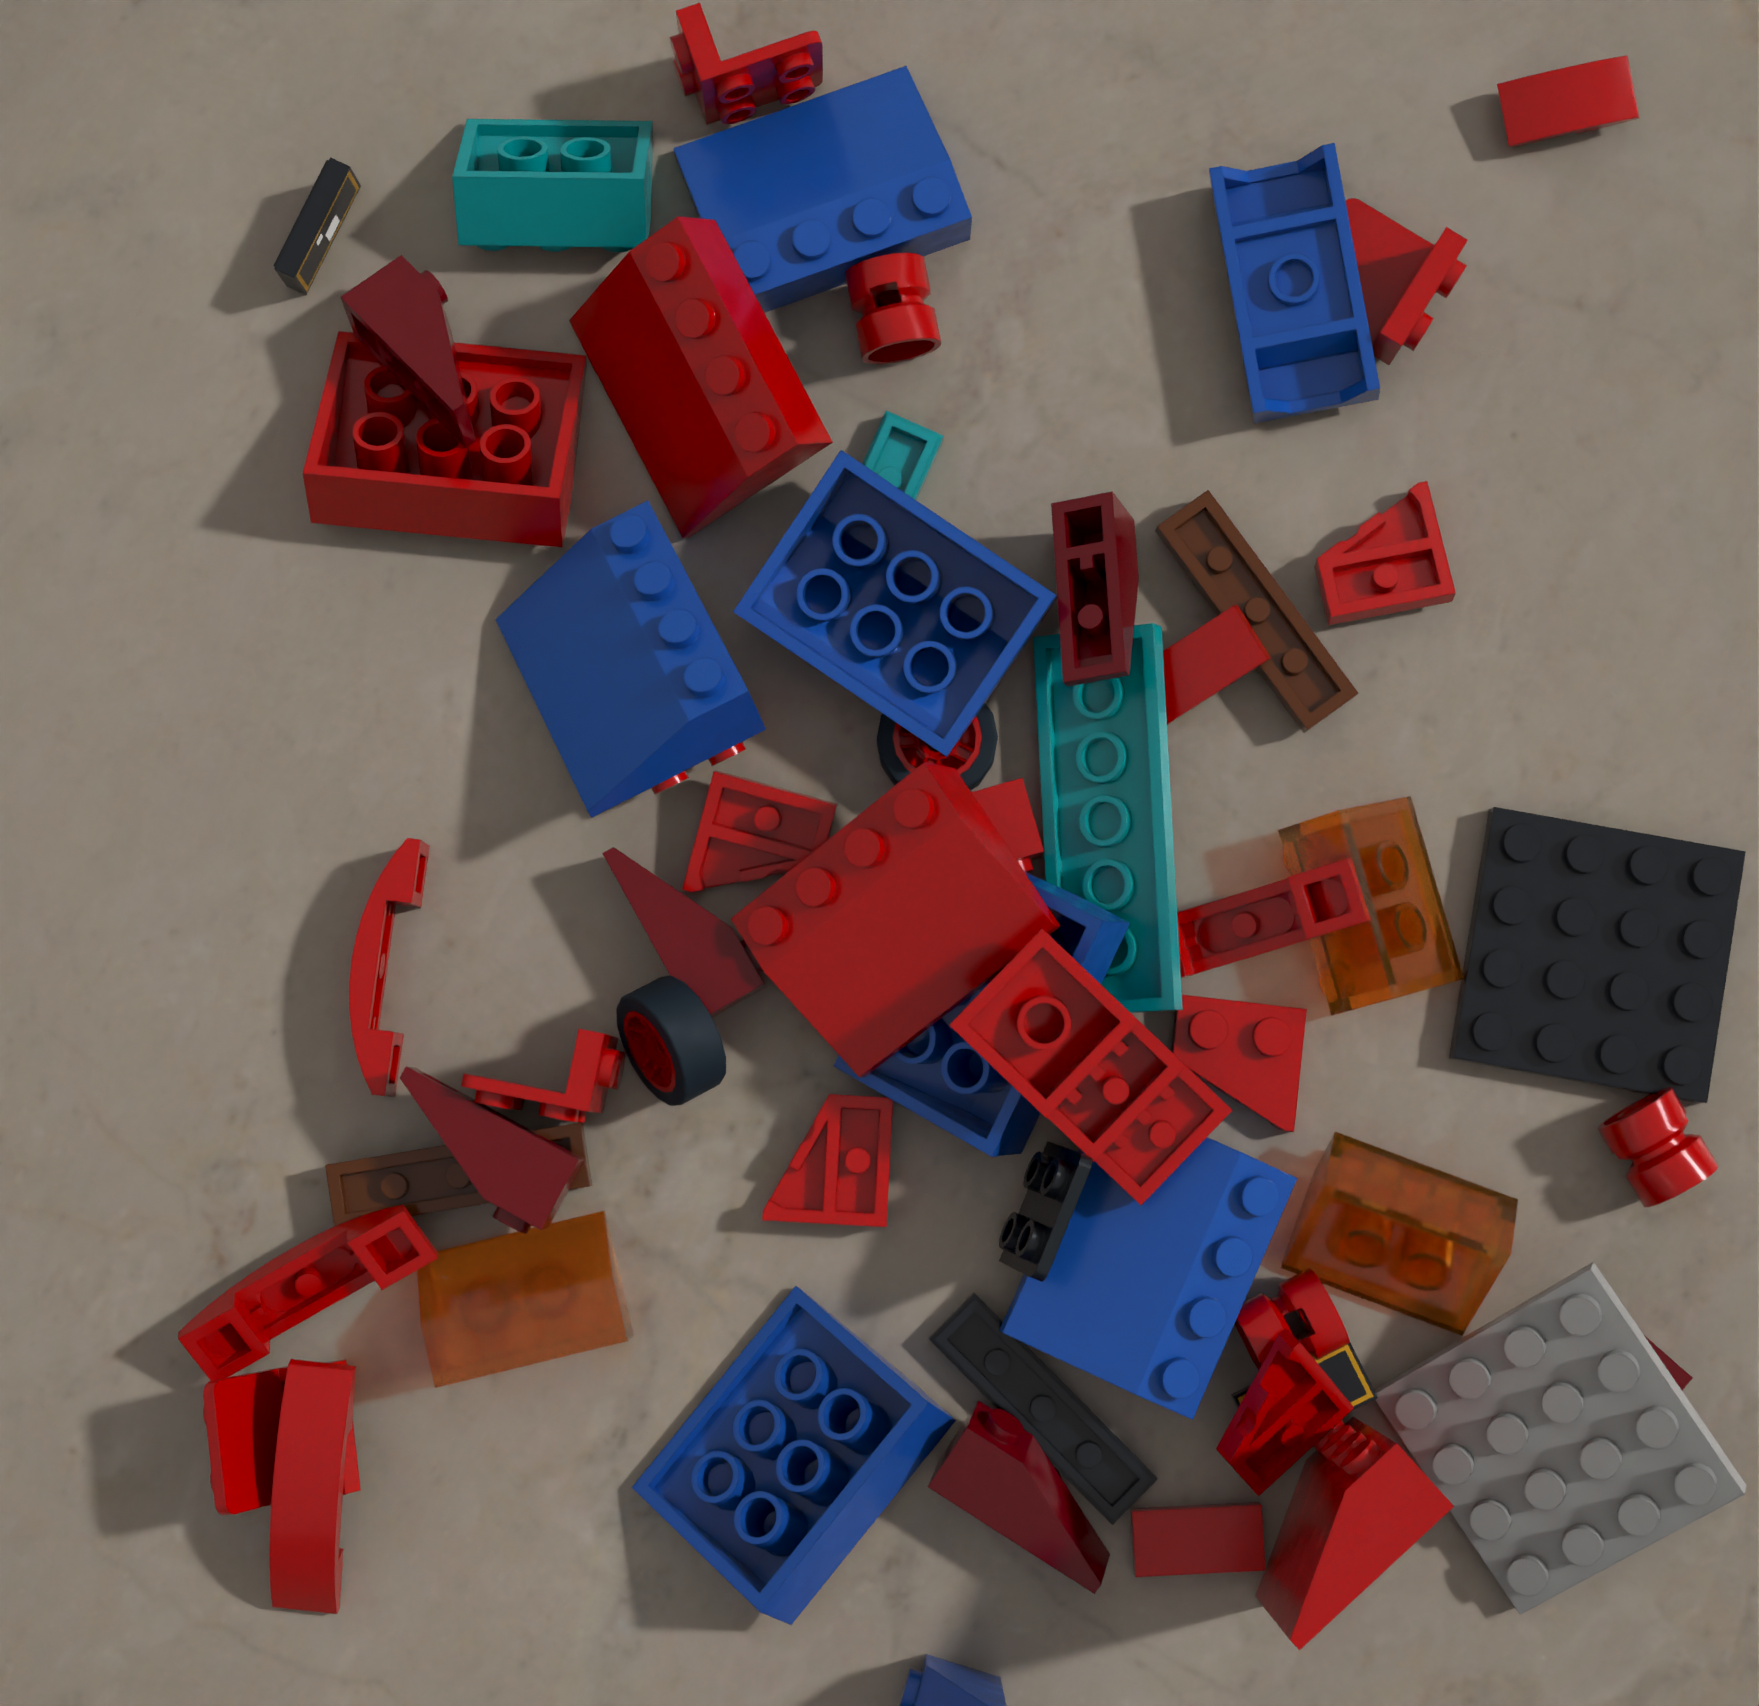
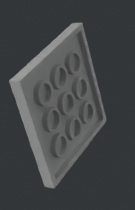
[1375,1262,1747,1615]

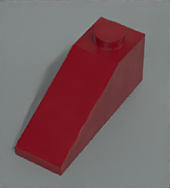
[340,255,476,448]
[1051,491,1139,687]
[602,847,766,1017]
[400,1066,585,1234]
[928,1400,1110,1594]

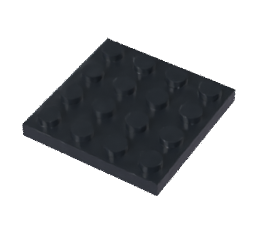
[1449,807,1746,1103]

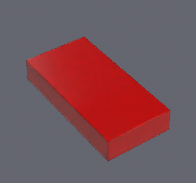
[1163,605,1271,725]
[1130,1502,1266,1577]

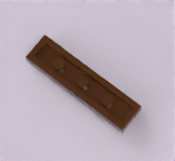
[1155,490,1359,733]
[325,1122,593,1226]

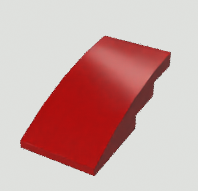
[949,928,1233,1205]

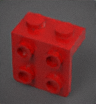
[669,3,823,125]
[1346,198,1468,365]
[461,1029,626,1123]
[203,1360,361,1515]

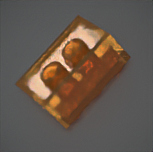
[1278,796,1463,1016]
[1281,1132,1518,1336]
[417,1210,634,1388]

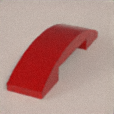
[349,838,430,1097]
[1177,858,1370,978]
[178,1205,438,1381]
[269,1359,356,1614]

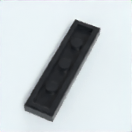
[929,1292,1158,1525]

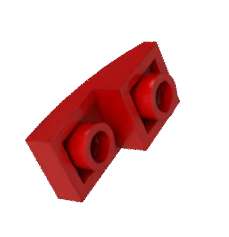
[1497,55,1640,148]

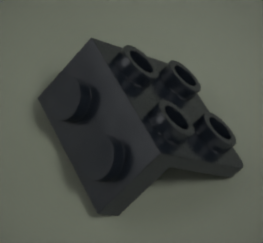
[999,1141,1092,1282]

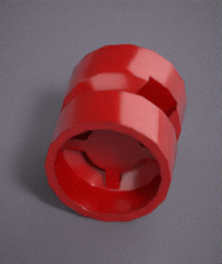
[845,253,941,364]
[1597,1087,1719,1207]
[1235,1268,1350,1371]

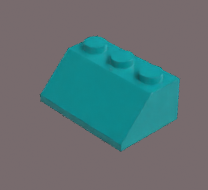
[452,119,653,252]

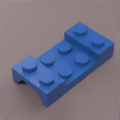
[1209,143,1380,424]

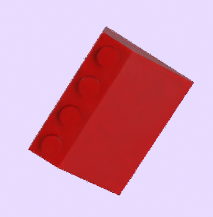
[569,216,833,538]
[303,331,587,548]
[731,762,1060,1078]
[1255,1416,1454,1651]

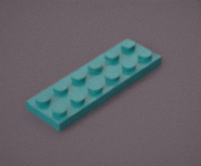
[1033,623,1183,1013]

